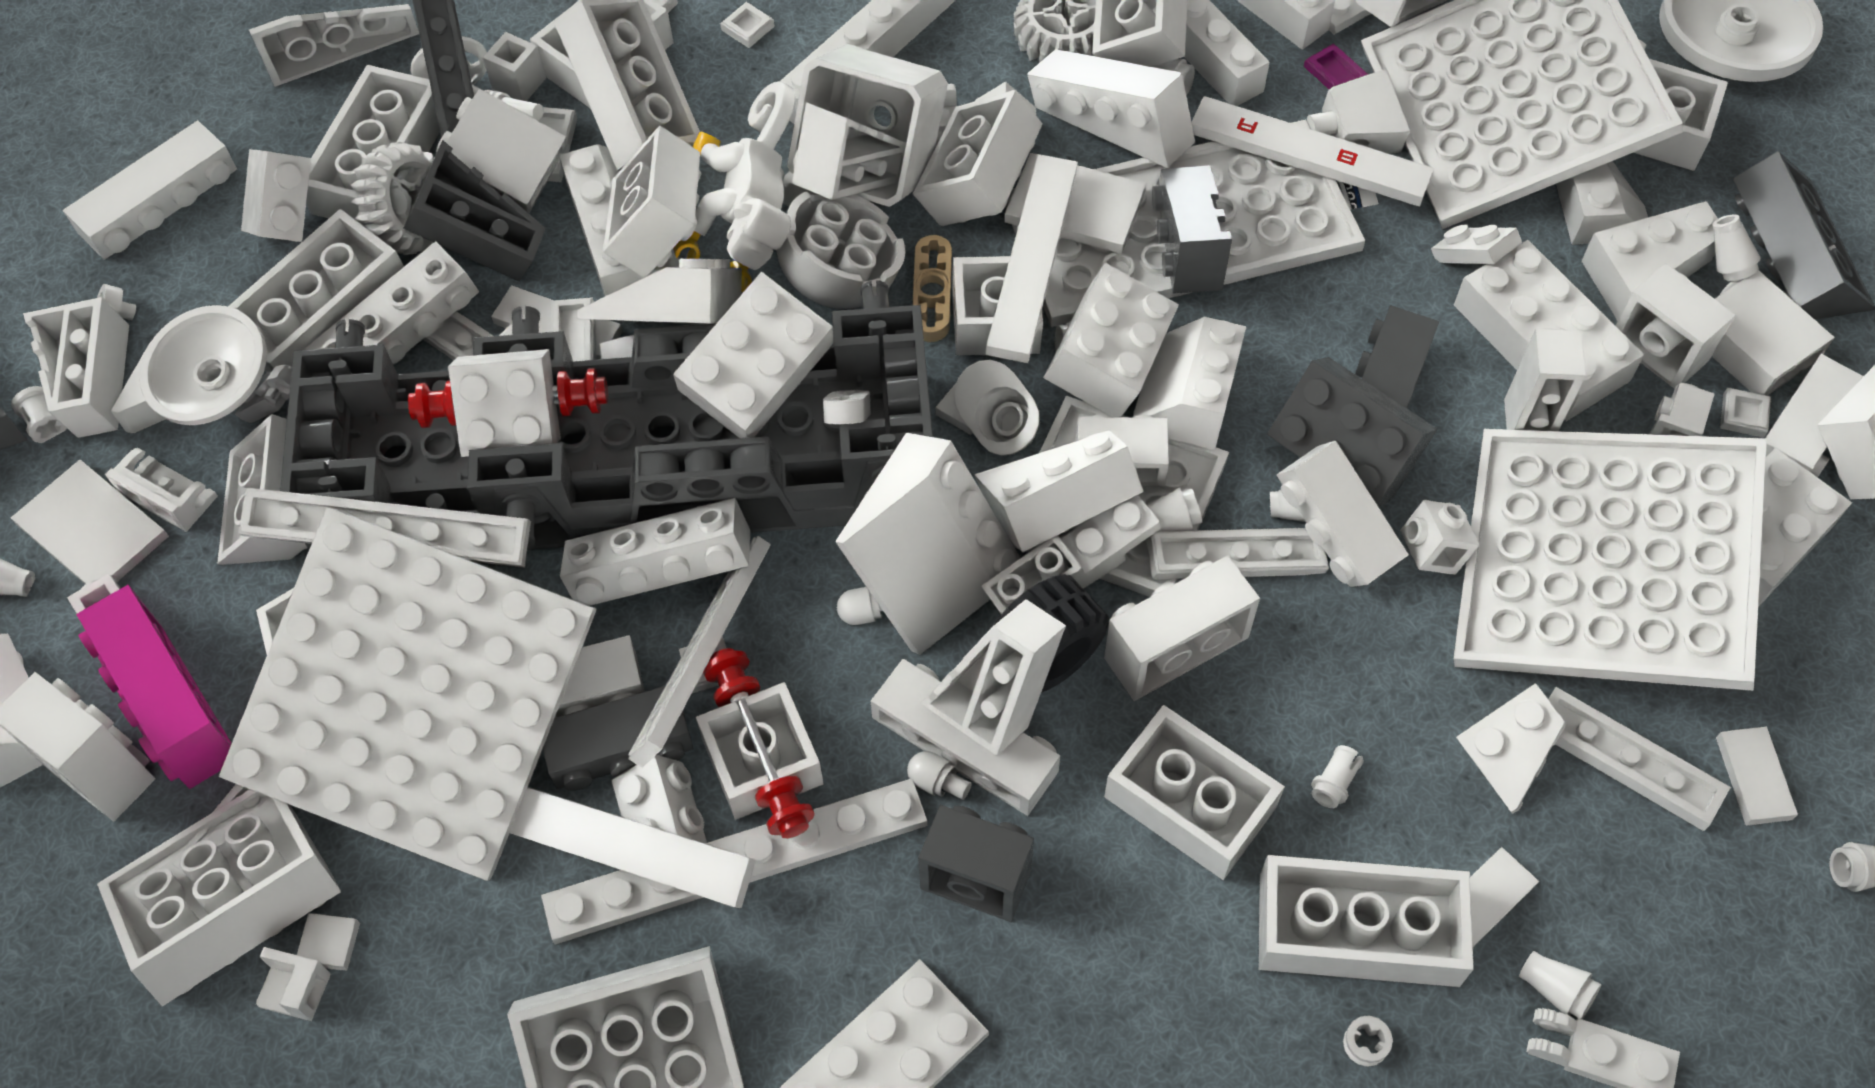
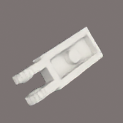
[1526,1008,1680,1088]

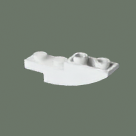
[981,495,1161,614]

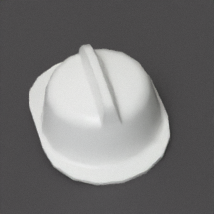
[954,360,1039,456]

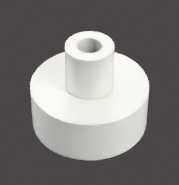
[97,284,136,321]

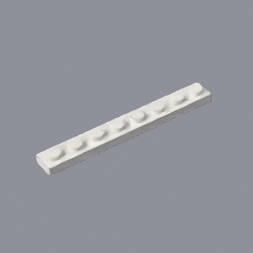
[541,779,928,945]

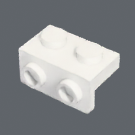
[612,755,707,843]

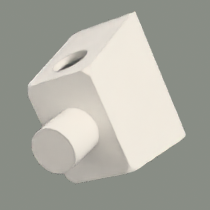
[1307,69,1410,153]

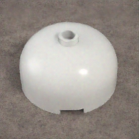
[777,191,905,309]

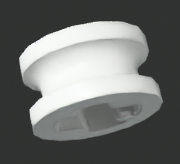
[1343,1016,1393,1067]

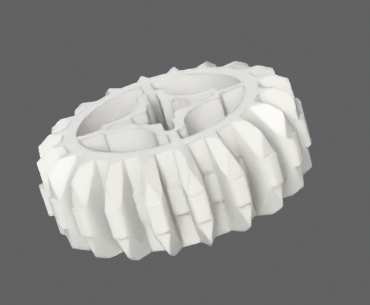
[1014,0,1096,62]
[350,142,434,255]

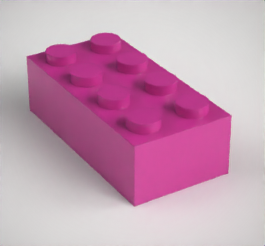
[76,585,232,789]

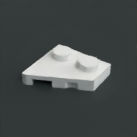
[1456,683,1566,814]

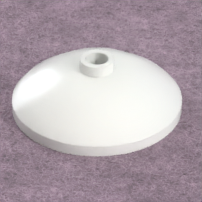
[139,305,267,425]

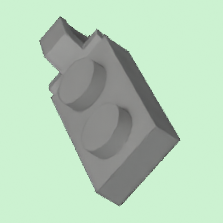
[235,364,292,423]

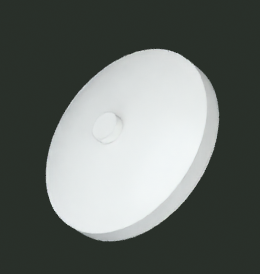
[1659,0,1823,82]

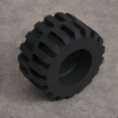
[993,574,1110,693]

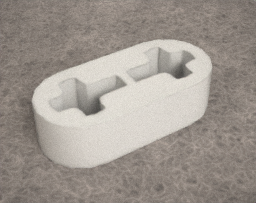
[823,390,871,424]

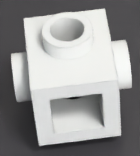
[1400,500,1480,575]

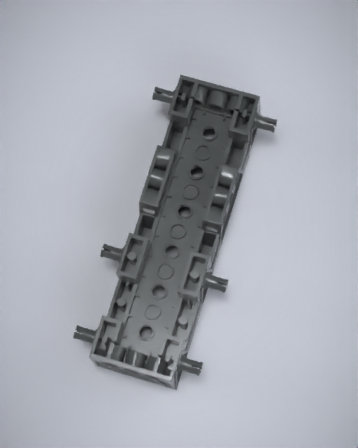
[280,280,933,550]

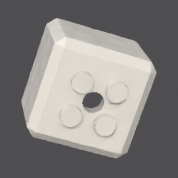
[787,44,948,207]

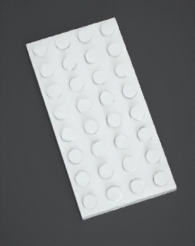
[1005,119,1365,327]

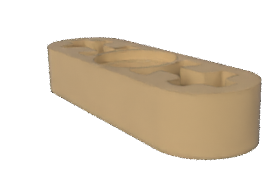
[913,235,952,342]

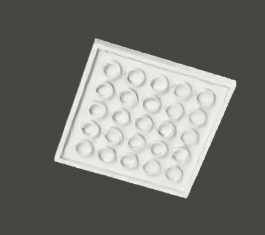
[1361,0,1683,229]
[1453,429,1767,691]
[219,507,597,881]

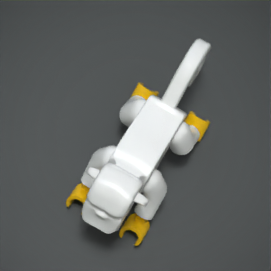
[673,81,795,292]

